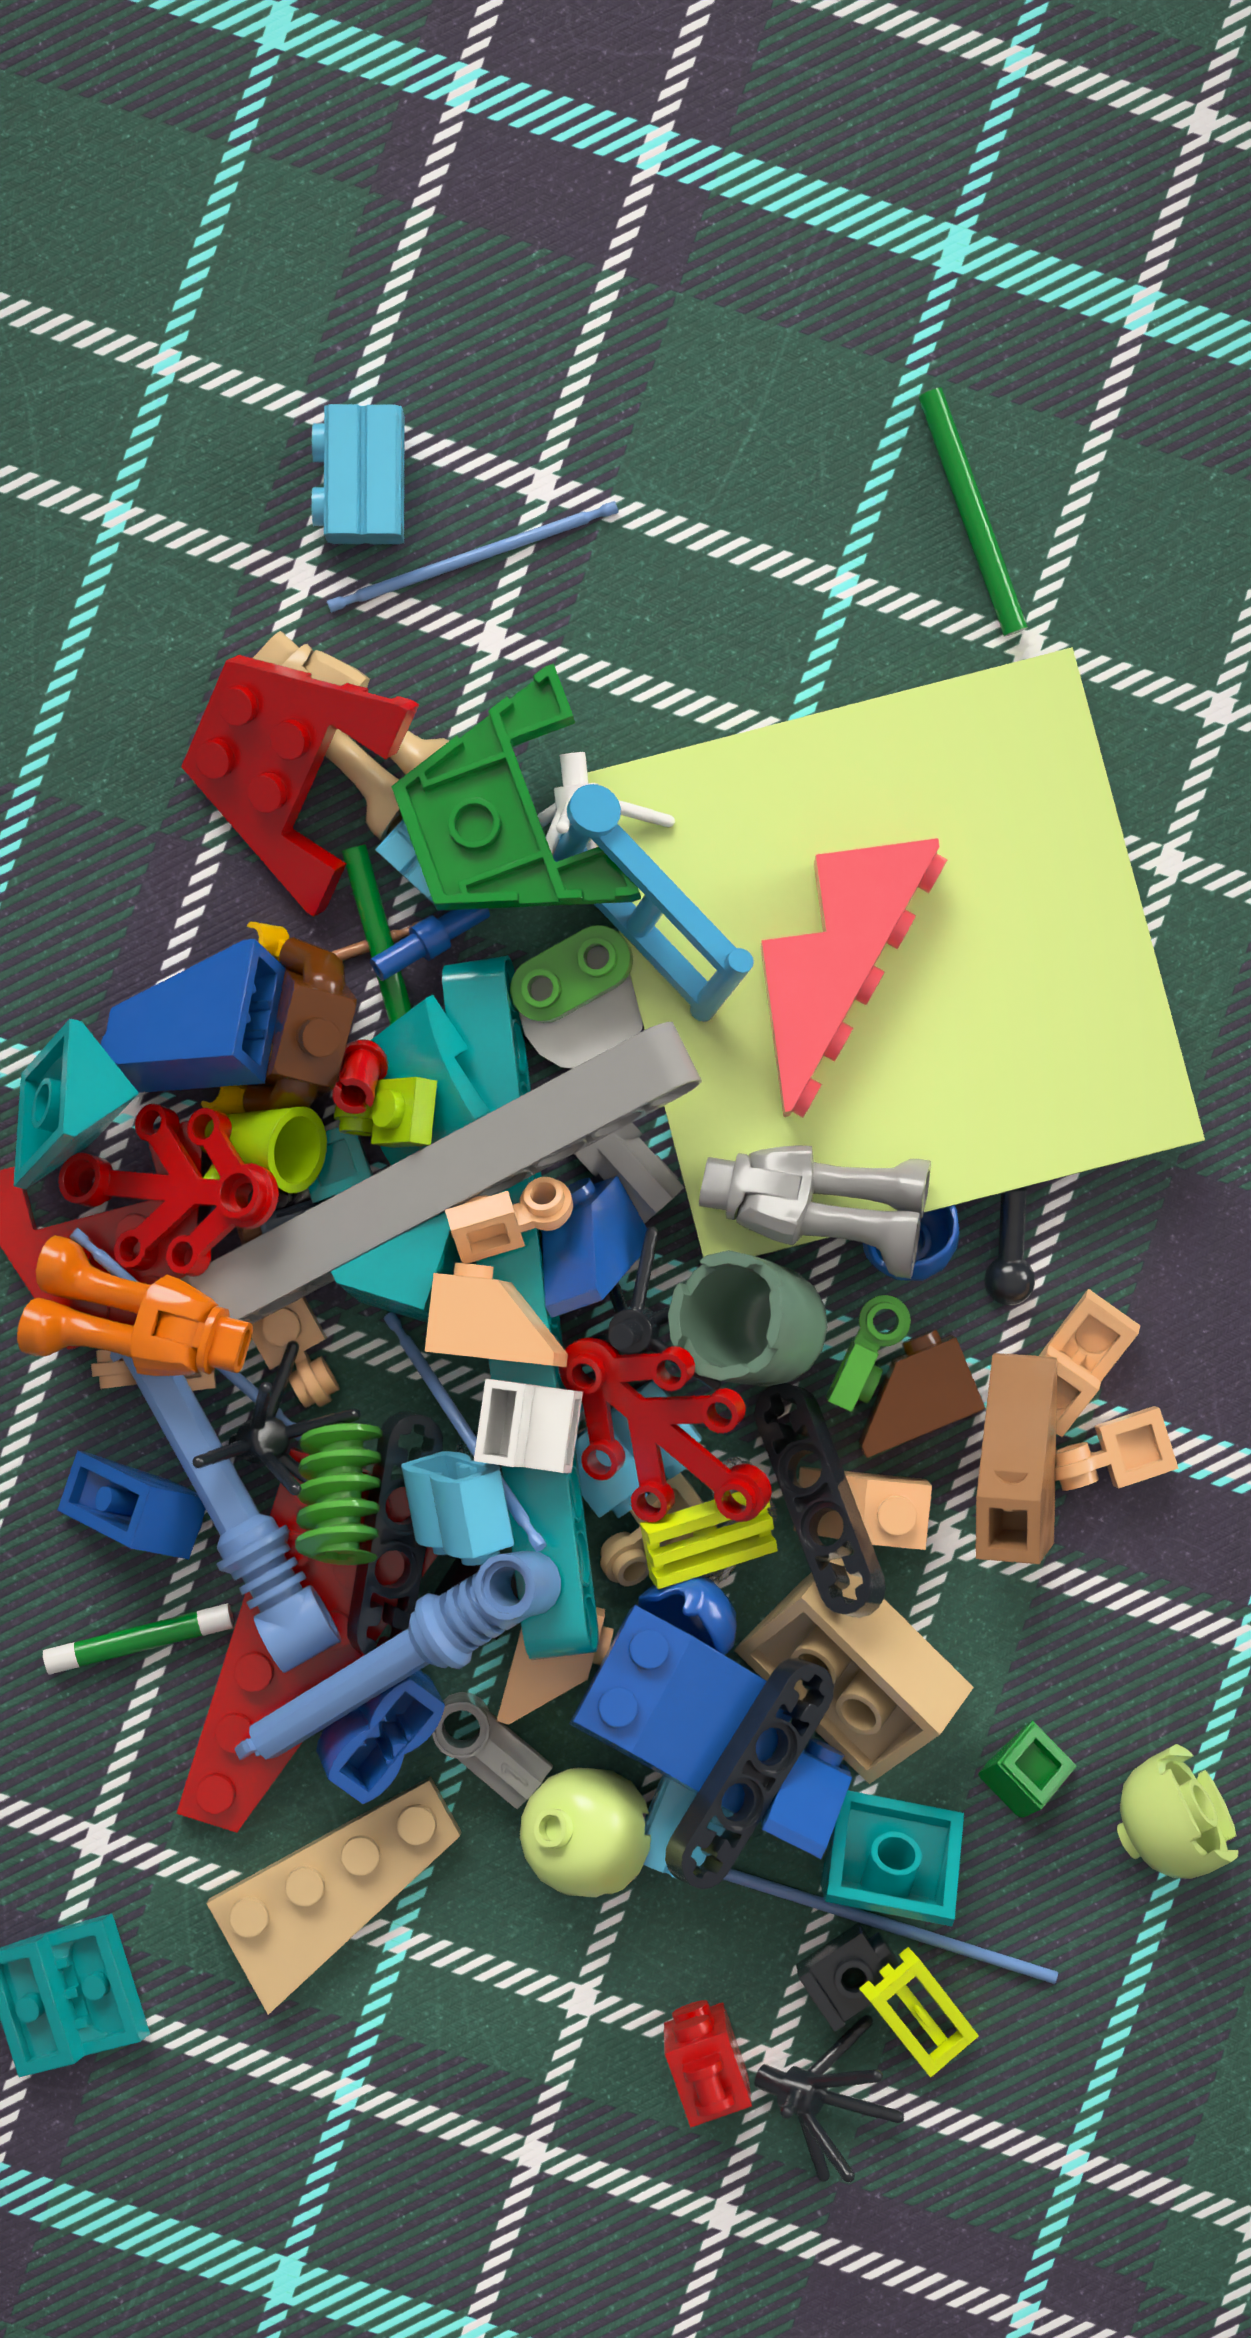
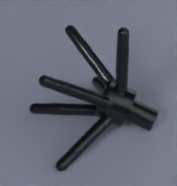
[564,1227,721,1390]
[192,1341,361,1495]
[754,2015,904,2183]

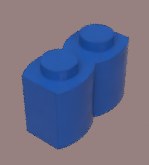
[316,1670,445,1804]

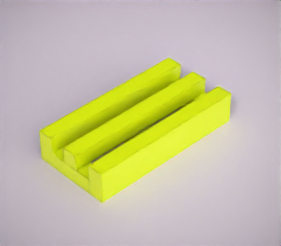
[640,1492,778,1590]
[859,1947,979,2078]

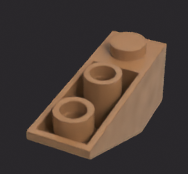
[976,1353,1057,1564]

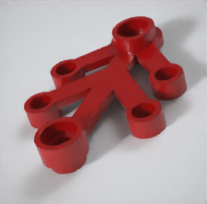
[58,1104,279,1277]
[559,1338,772,1522]

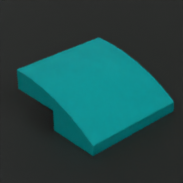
[371,995,490,1166]
[0,1913,150,2078]

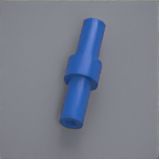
[370,908,490,981]

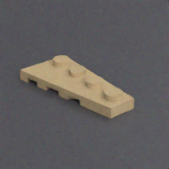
[206,1776,461,2015]

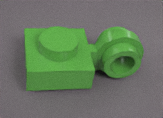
[825,1295,911,1412]

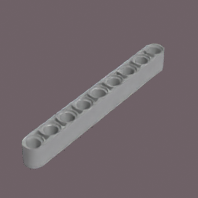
[180,1022,702,1324]

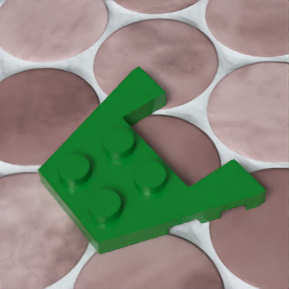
[391,663,641,911]

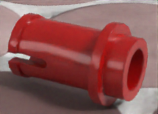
[332,1039,389,1114]

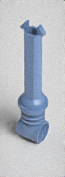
[110,1352,341,1673]
[234,1551,561,1760]

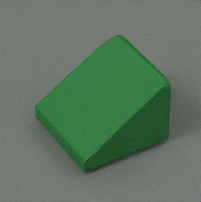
[978,1721,1077,1818]

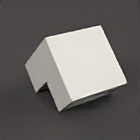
[474,1379,583,1473]

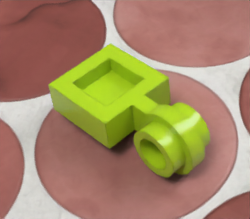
[334,1077,437,1148]

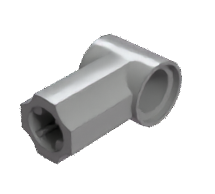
[574,1123,684,1223]
[432,1692,553,1809]

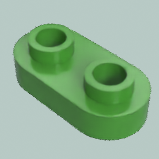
[510,925,633,1023]

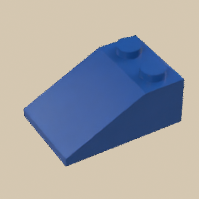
[569,1605,792,1814]

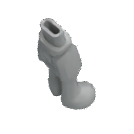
[699,1145,931,1279]

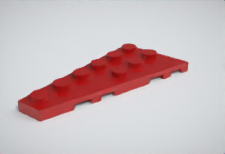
[176,1447,438,1833]

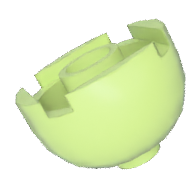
[1117,1744,1238,1879]
[520,1768,651,1897]

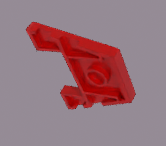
[181,655,419,917]
[0,1121,203,1350]

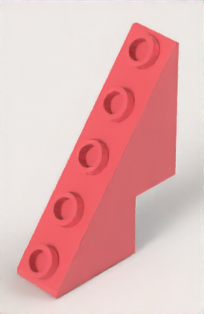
[761,838,948,1118]

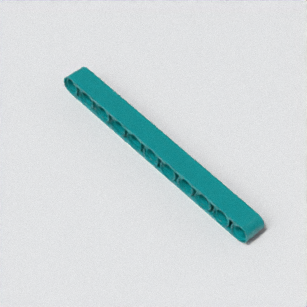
[442,955,599,1660]

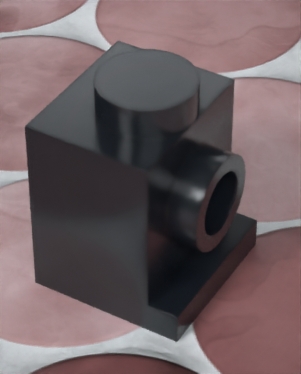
[796,1922,900,2032]

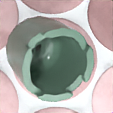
[668,1250,828,1387]

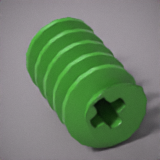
[295,1423,382,1565]

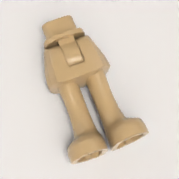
[253,631,449,841]

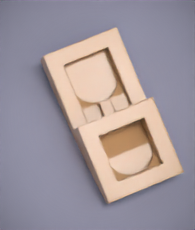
[1039,1289,1140,1437]

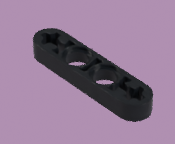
[754,1383,886,1618]
[347,1411,443,1656]
[665,1658,834,1889]

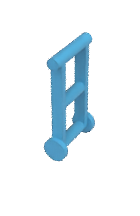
[553,784,754,1022]

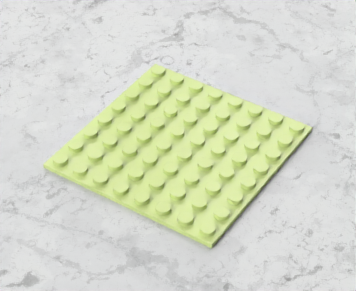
[588,647,1205,1258]

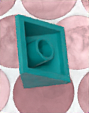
[13,1019,139,1189]
[331,1212,462,1323]
[820,1790,964,1926]

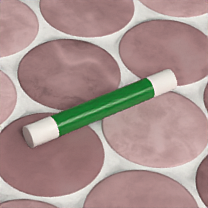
[43,1603,235,1675]

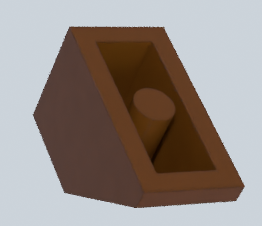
[858,1329,986,1458]

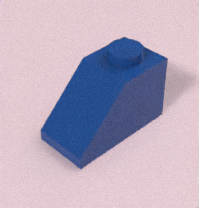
[542,1176,647,1318]
[57,1450,206,1560]
[760,1738,852,1859]

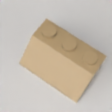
[734,1558,974,1784]

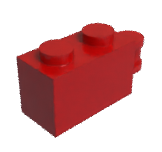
[664,2000,752,2128]

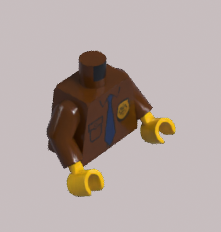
[201,922,357,1114]

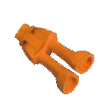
[17,1235,253,1376]

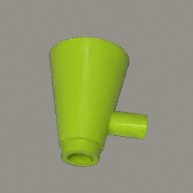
[200,1107,327,1193]

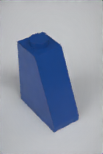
[100,939,286,1093]

